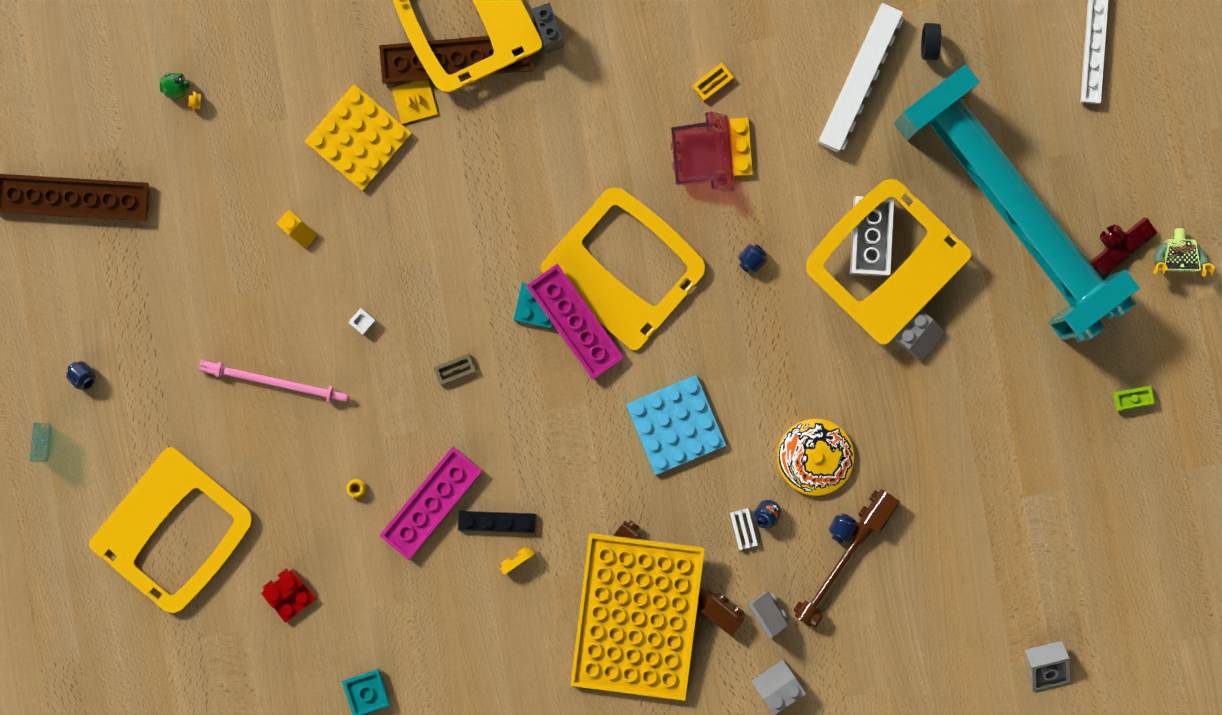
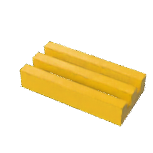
[692,63,734,102]

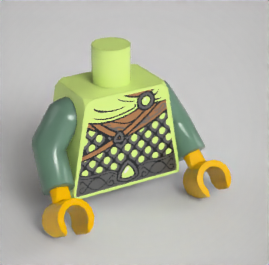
[1153,228,1215,277]

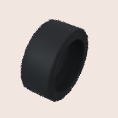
[921,23,942,60]

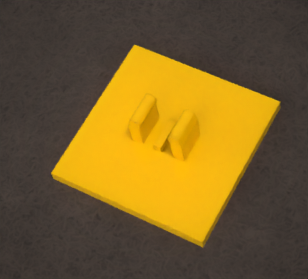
[391,80,438,124]

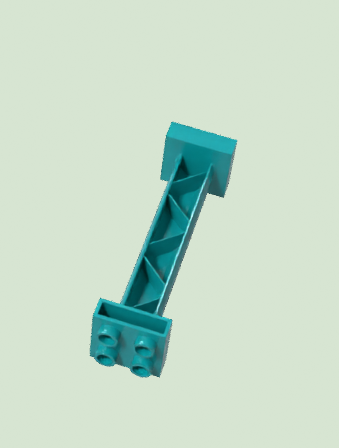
[894,64,1140,343]

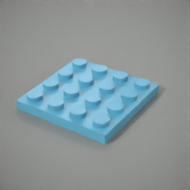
[626,375,726,475]

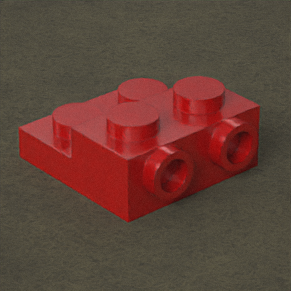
[261,568,317,623]

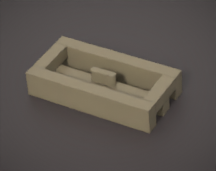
[433,354,476,385]

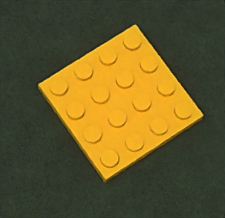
[304,84,412,191]

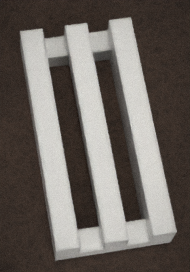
[730,508,758,550]

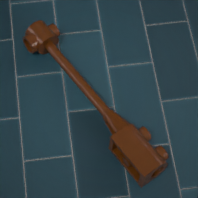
[793,489,900,628]
[613,520,745,636]

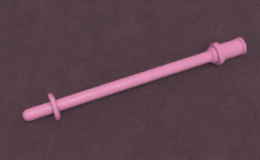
[199,360,349,403]

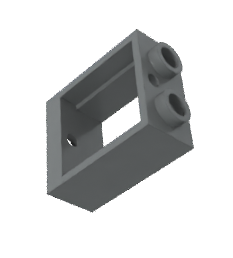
[532,2,564,53]

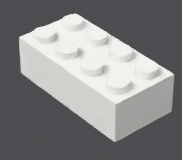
[849,196,894,277]

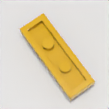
[729,118,753,177]

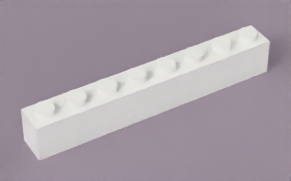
[817,3,904,153]

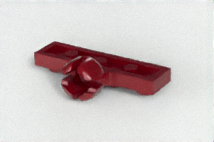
[1090,217,1157,278]

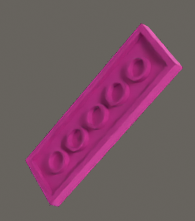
[526,263,624,380]
[379,447,482,560]

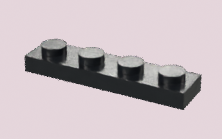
[458,511,536,533]

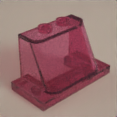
[671,112,734,192]

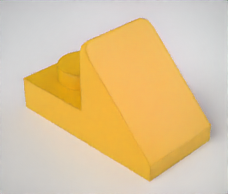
[276,210,318,249]

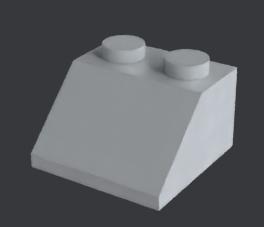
[893,310,945,362]
[747,591,788,639]
[1025,641,1070,691]
[751,659,806,715]

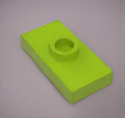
[1113,385,1155,411]

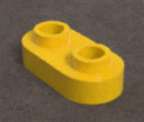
[500,546,536,575]

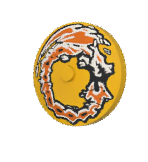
[777,419,854,496]

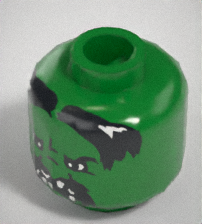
[160,73,189,98]

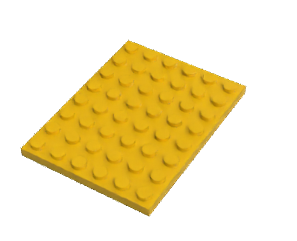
[570,533,705,701]

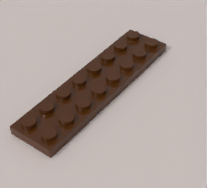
[379,36,535,84]
[0,174,149,222]

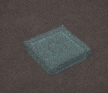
[30,423,51,462]

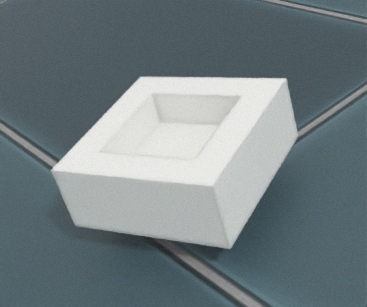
[348,308,376,335]

